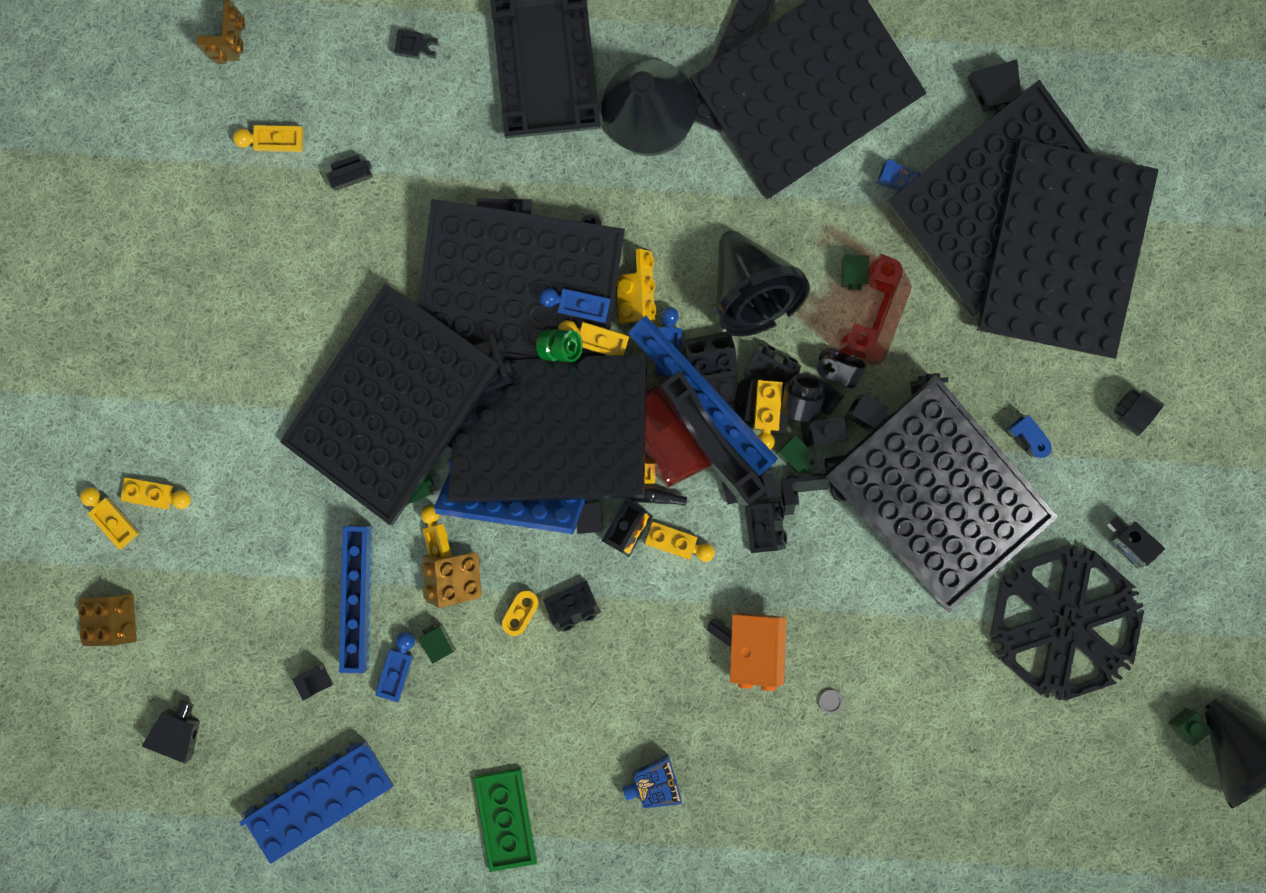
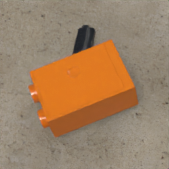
[707,613,787,691]

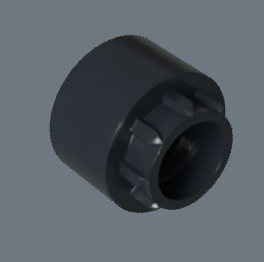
[780,374,825,422]
[1113,388,1164,436]

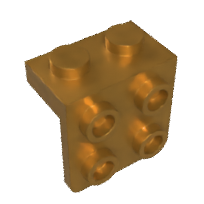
[197,0,245,64]
[421,552,481,608]
[78,594,137,646]

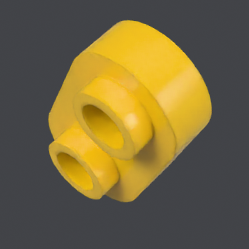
[502,590,539,636]

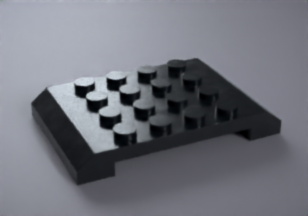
[490,0,600,139]

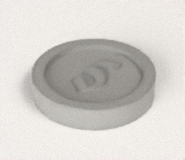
[819,689,843,714]

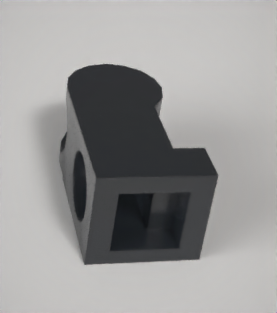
[733,378,763,424]

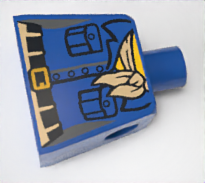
[622,754,682,808]

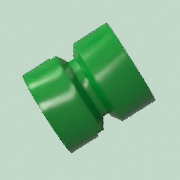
[536,329,583,362]

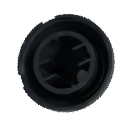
[601,59,697,156]
[716,231,810,337]
[1204,699,1266,809]

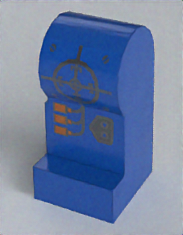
[877,159,921,191]
[1005,415,1052,458]

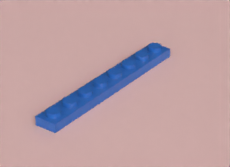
[628,316,778,476]

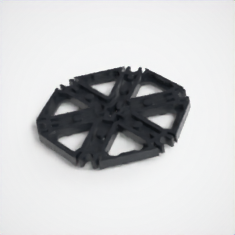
[990,545,1144,701]

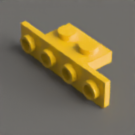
[617,249,656,325]

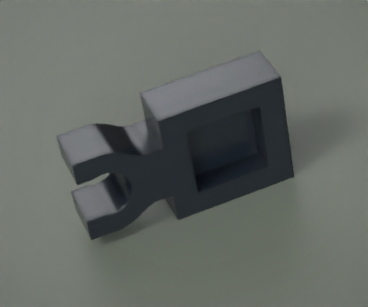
[394,29,439,59]

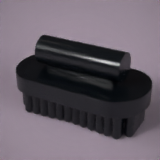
[326,154,373,191]

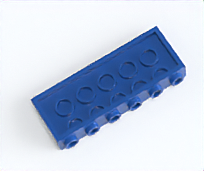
[434,458,586,534]
[239,741,394,864]

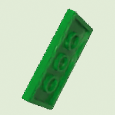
[473,768,537,872]

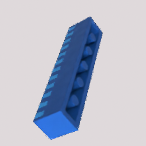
[339,525,373,673]

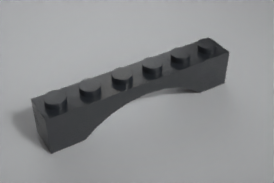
[655,371,767,505]

